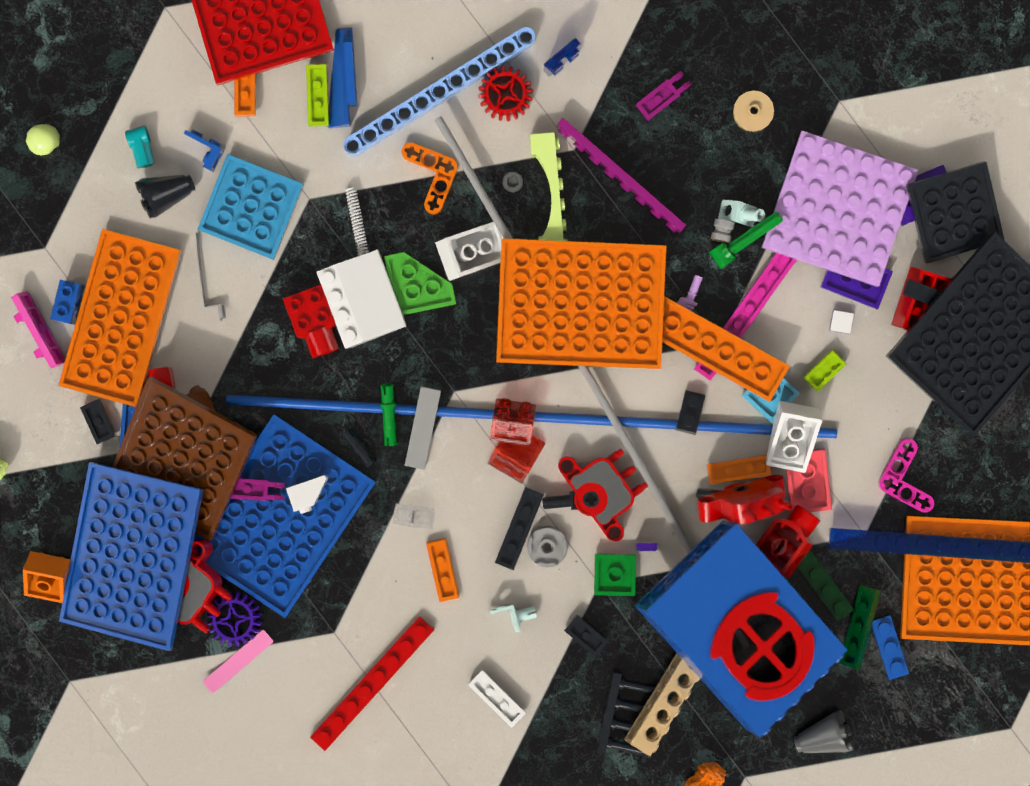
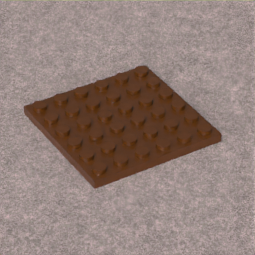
[112,377,257,541]

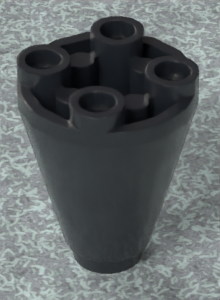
[135,175,195,219]

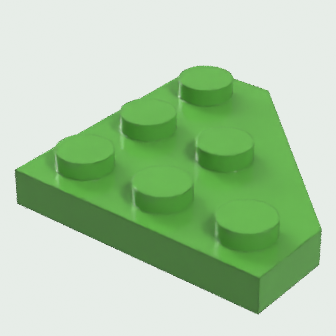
[384,252,456,315]

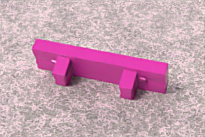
[11,291,66,368]

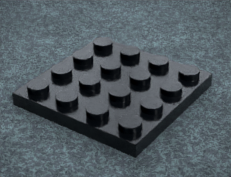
[906,161,1005,264]

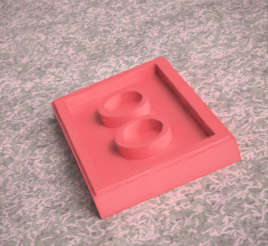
[786,449,832,513]

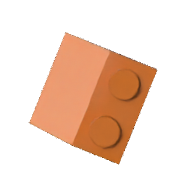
[23,551,71,603]

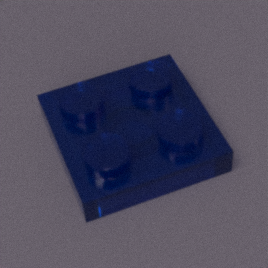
[543,38,581,77]

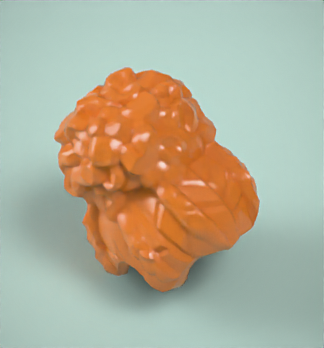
[685,762,726,786]

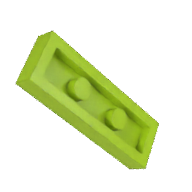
[306,64,329,127]

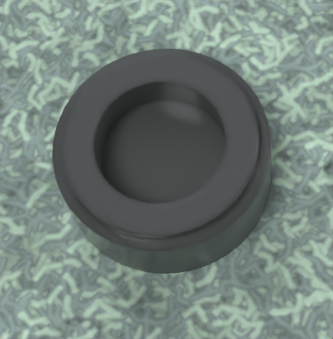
[503,171,523,192]

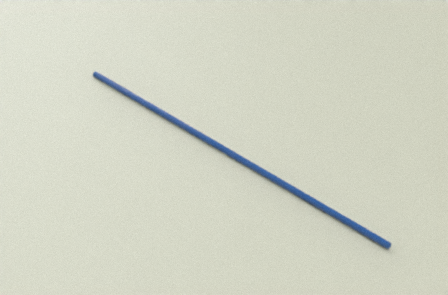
[226,394,837,439]

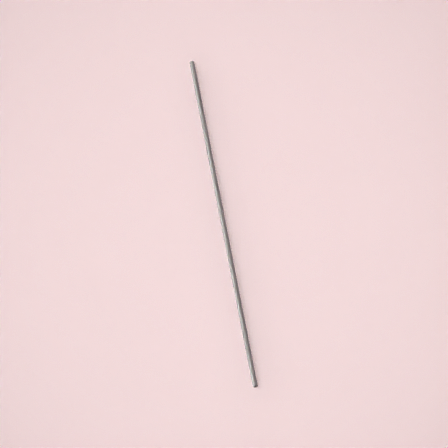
[435,116,751,650]

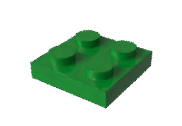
[594,554,636,596]

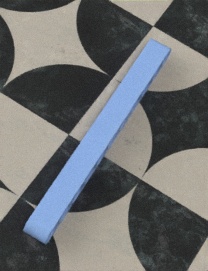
[343,27,535,157]

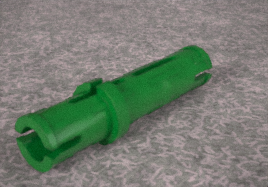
[380,383,397,446]

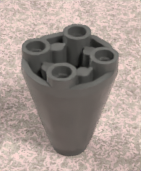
[794,710,854,753]

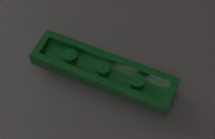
[797,550,854,622]
[839,585,881,670]

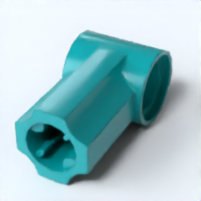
[125,125,155,169]

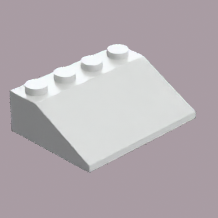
[317,250,407,349]

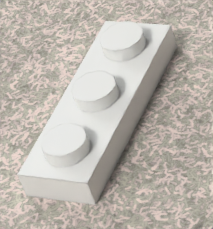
[468,669,526,728]

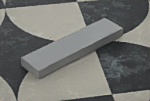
[405,386,441,470]

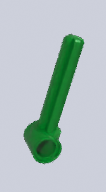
[709,212,783,269]

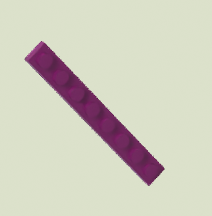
[557,118,686,233]

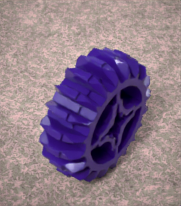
[207,591,262,647]

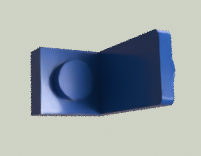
[184,129,224,172]

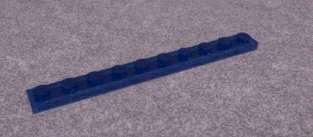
[828,527,1030,563]

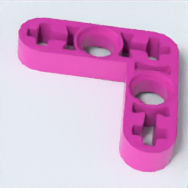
[878,439,934,512]

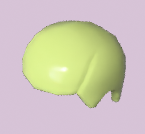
[26,124,59,155]

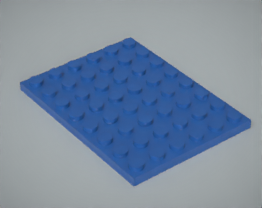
[193,414,376,618]
[59,462,203,651]

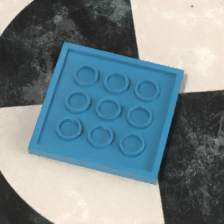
[197,154,304,260]

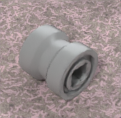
[711,219,735,243]

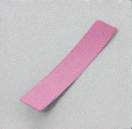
[203,630,273,693]

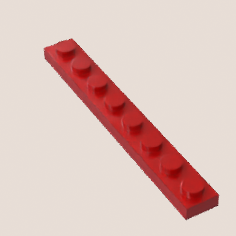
[310,616,435,751]

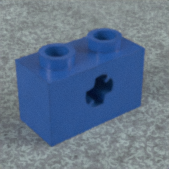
[50,279,85,325]

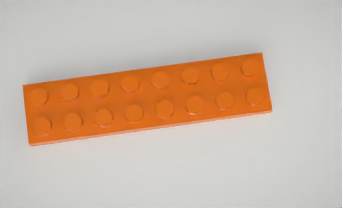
[662,296,790,402]

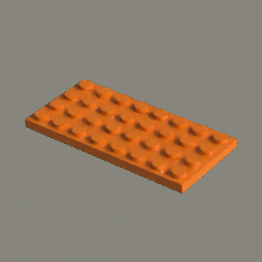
[58,229,181,407]

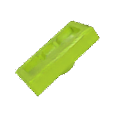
[802,349,846,392]

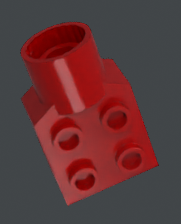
[283,285,339,358]
[756,504,821,578]

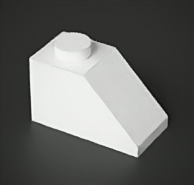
[286,475,328,514]

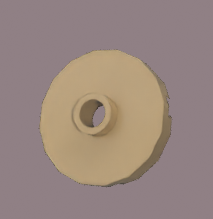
[733,90,774,132]

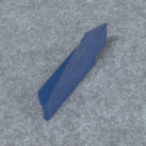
[327,28,357,128]

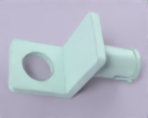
[718,200,765,227]
[488,604,537,632]

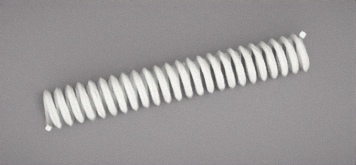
[345,187,368,256]

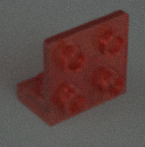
[490,398,536,446]
[487,423,545,484]

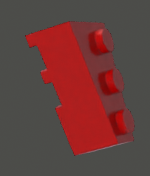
[891,267,951,330]

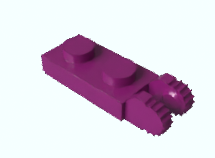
[635,71,692,121]
[231,478,285,501]

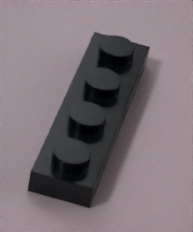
[495,487,544,571]

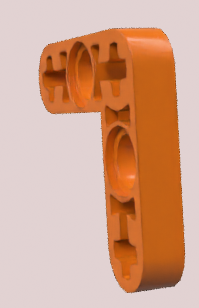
[401,142,458,215]

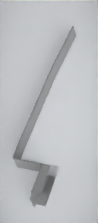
[196,233,226,321]

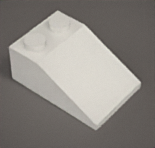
[435,222,503,281]
[765,401,822,473]

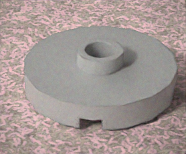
[527,526,568,568]

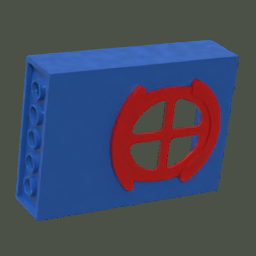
[635,520,847,737]

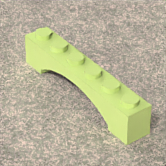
[530,132,568,241]

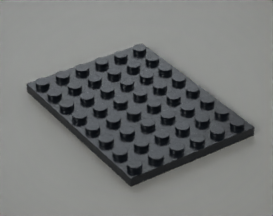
[886,232,1030,437]

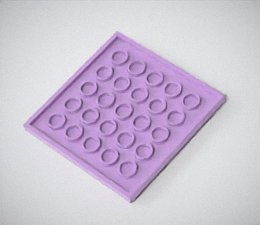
[761,131,918,287]

